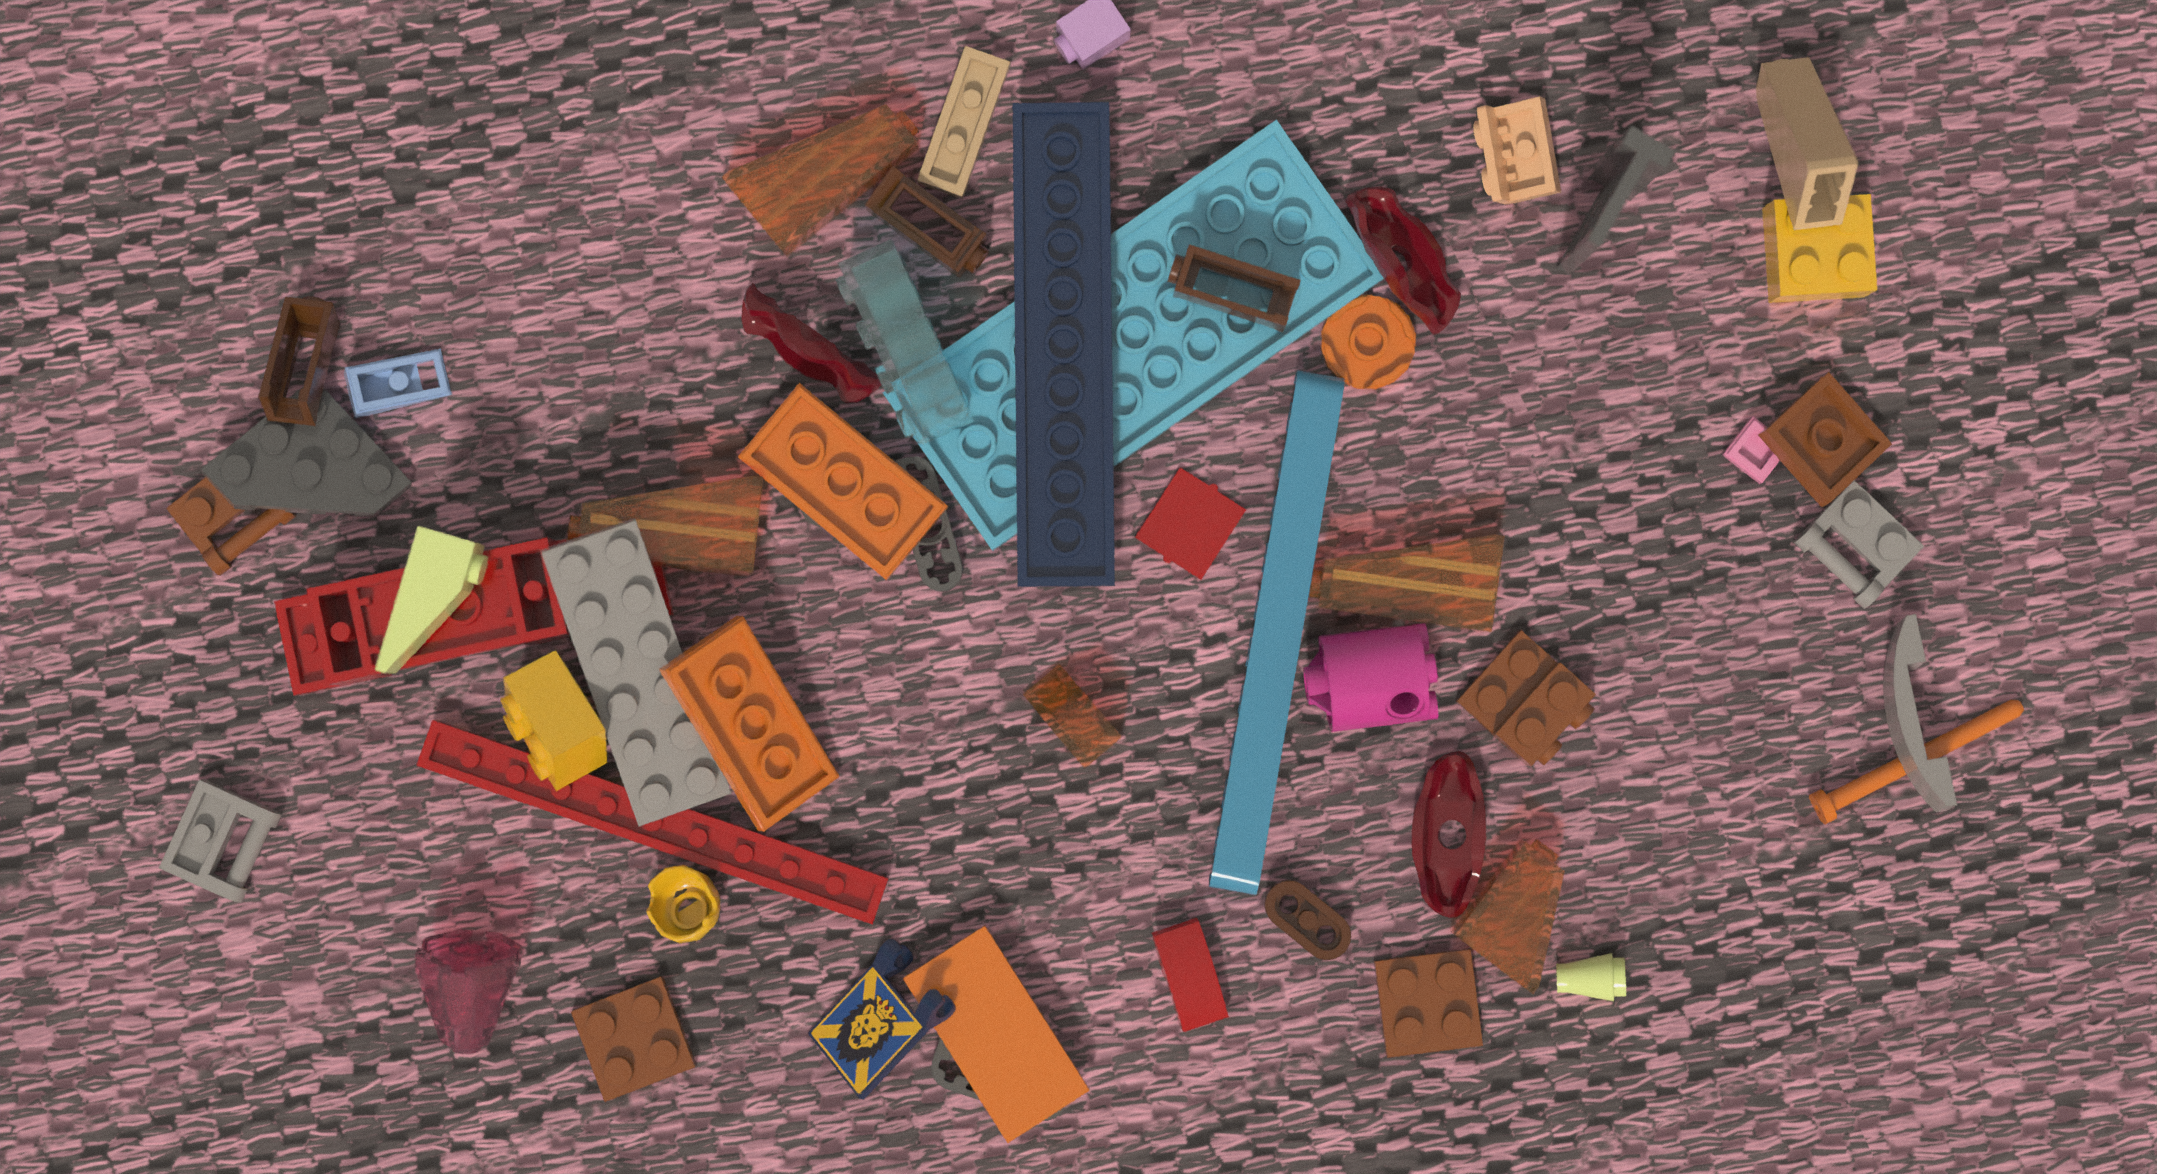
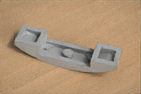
[1883,614,1957,813]

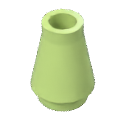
[1556,953,1626,1001]

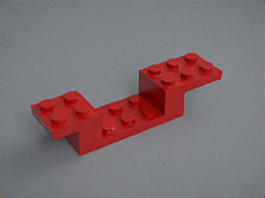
[274,520,674,696]

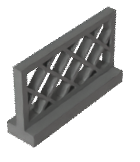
[1557,126,1675,275]

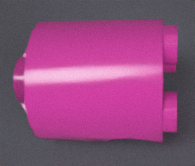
[1303,623,1438,732]

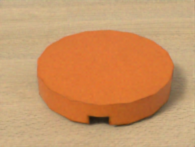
[1321,295,1416,390]

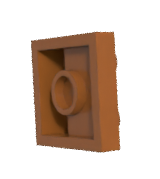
[1455,630,1596,766]

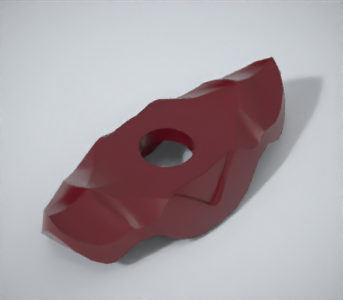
[1344,186,1461,335]
[741,283,886,404]
[1412,751,1487,918]

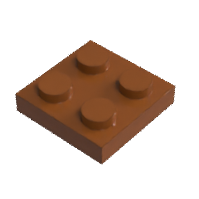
[1758,372,1892,507]
[1374,948,1483,1058]
[571,976,697,1102]

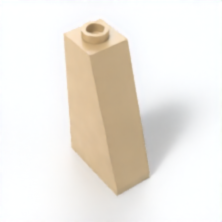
[1756,57,1858,230]

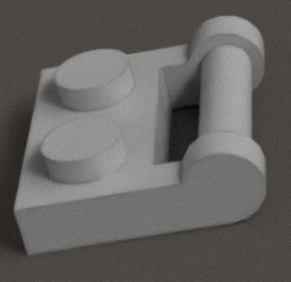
[1794,480,1924,609]
[159,779,282,903]

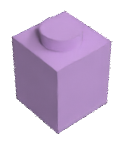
[1054,0,1131,70]

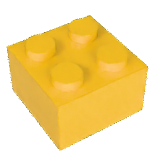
[1762,194,1877,303]
[500,650,607,791]

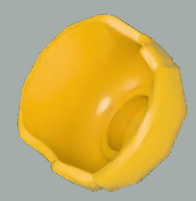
[646,865,721,943]

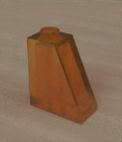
[1450,839,1565,994]

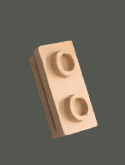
[1473,96,1561,205]

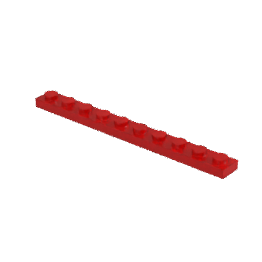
[416,720,889,924]

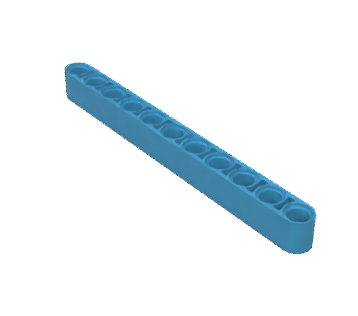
[1208,370,1345,895]

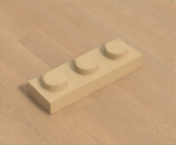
[917,46,1011,199]

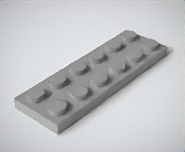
[541,518,731,826]

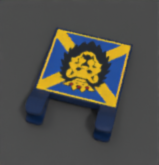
[808,939,956,1100]

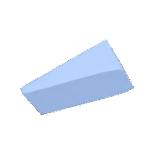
[344,348,452,419]

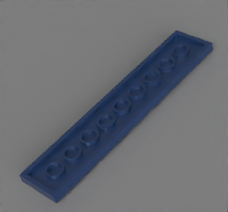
[1013,102,1115,587]

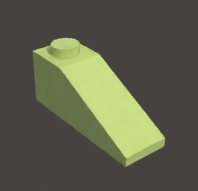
[375,526,488,673]

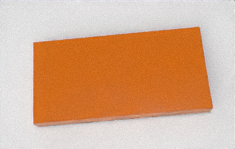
[738,383,949,580]
[659,615,840,832]
[903,925,1090,1143]

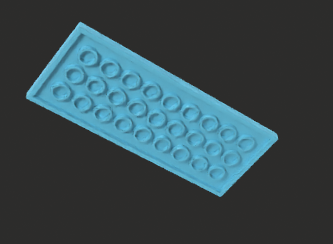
[883,120,1384,551]

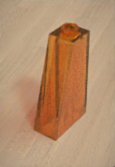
[722,104,919,257]
[567,475,763,577]
[1308,535,1505,633]

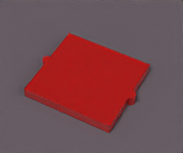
[1135,467,1246,580]

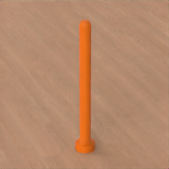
[1809,699,2024,825]

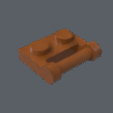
[166,477,297,576]

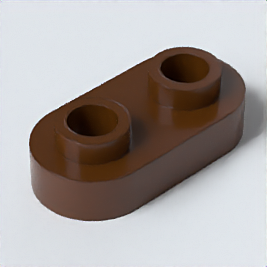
[1264,880,1351,960]

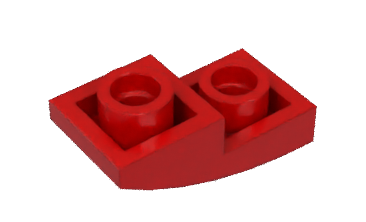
[1151,918,1229,1032]

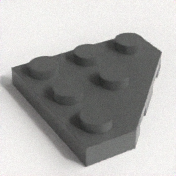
[201,386,412,518]

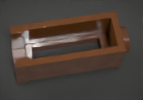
[865,166,989,278]
[1167,244,1301,332]
[258,296,340,426]

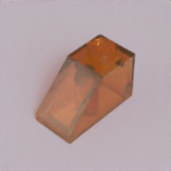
[1023,664,1122,769]

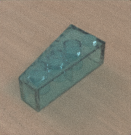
[835,239,974,445]

